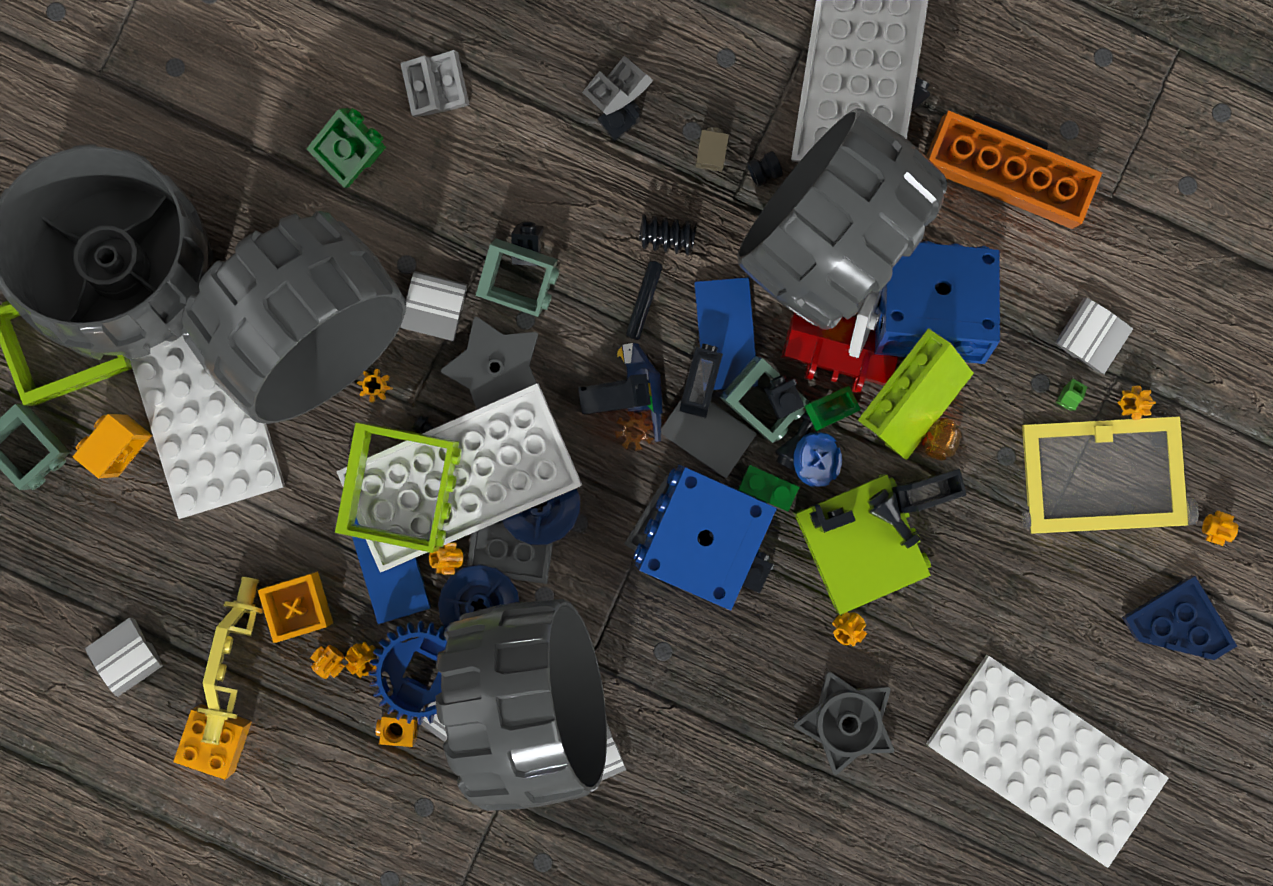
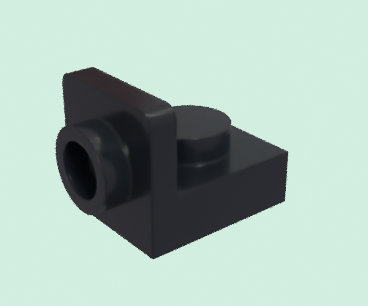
[598,100,641,142]
[511,222,544,266]
[764,375,805,419]
[809,504,856,533]
[742,551,775,593]

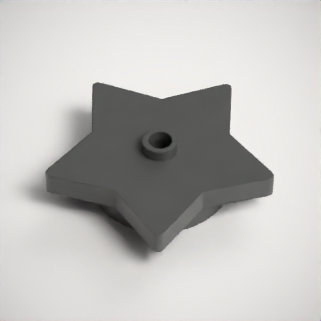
[441,317,538,410]
[793,671,894,775]

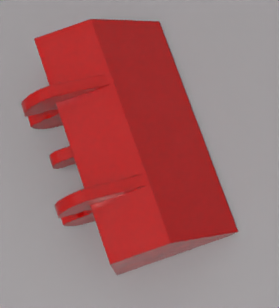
[781,312,898,393]

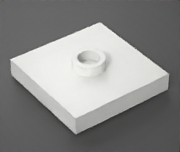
[849,290,882,358]

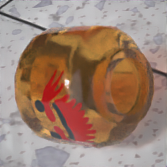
[921,418,962,460]

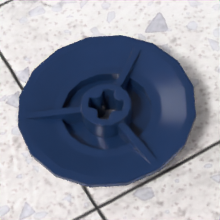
[502,488,580,545]
[438,565,520,628]

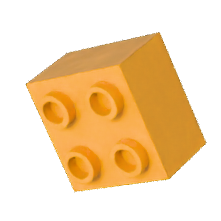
[73,414,153,478]
[258,571,333,643]
[173,704,252,780]

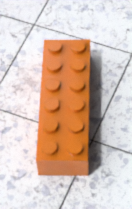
[926,111,1102,229]

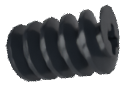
[639,214,697,256]

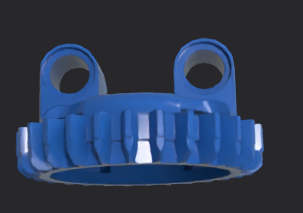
[368,621,447,725]

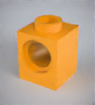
[376,712,418,747]

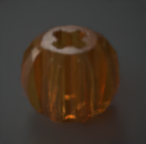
[614,411,654,451]

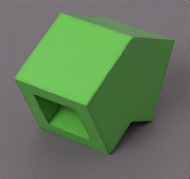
[1055,379,1087,411]

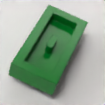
[805,386,861,431]
[738,465,799,512]

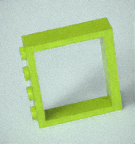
[0,301,132,406]
[335,422,462,553]

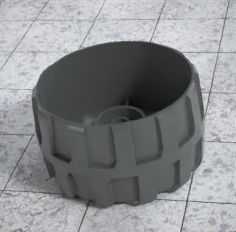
[737,108,947,330]
[0,144,213,360]
[182,211,406,424]
[435,599,607,811]

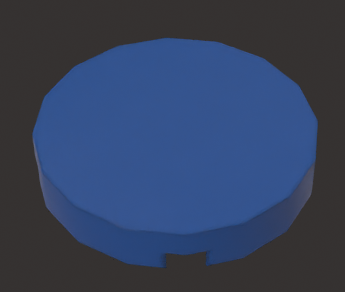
[794,433,842,486]

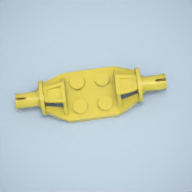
[197,577,263,745]

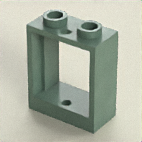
[476,238,560,317]
[720,356,809,443]
[0,404,71,490]

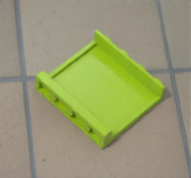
[858,328,974,460]
[793,474,931,615]

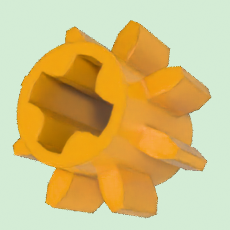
[357,369,393,403]
[1118,386,1156,420]
[1202,511,1238,546]
[429,542,463,575]
[832,612,867,646]
[345,642,377,678]
[310,645,345,679]

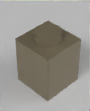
[695,127,729,172]

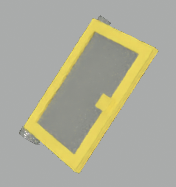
[1022,417,1199,534]

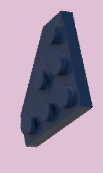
[1122,575,1237,660]

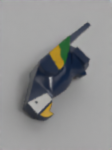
[617,343,663,442]

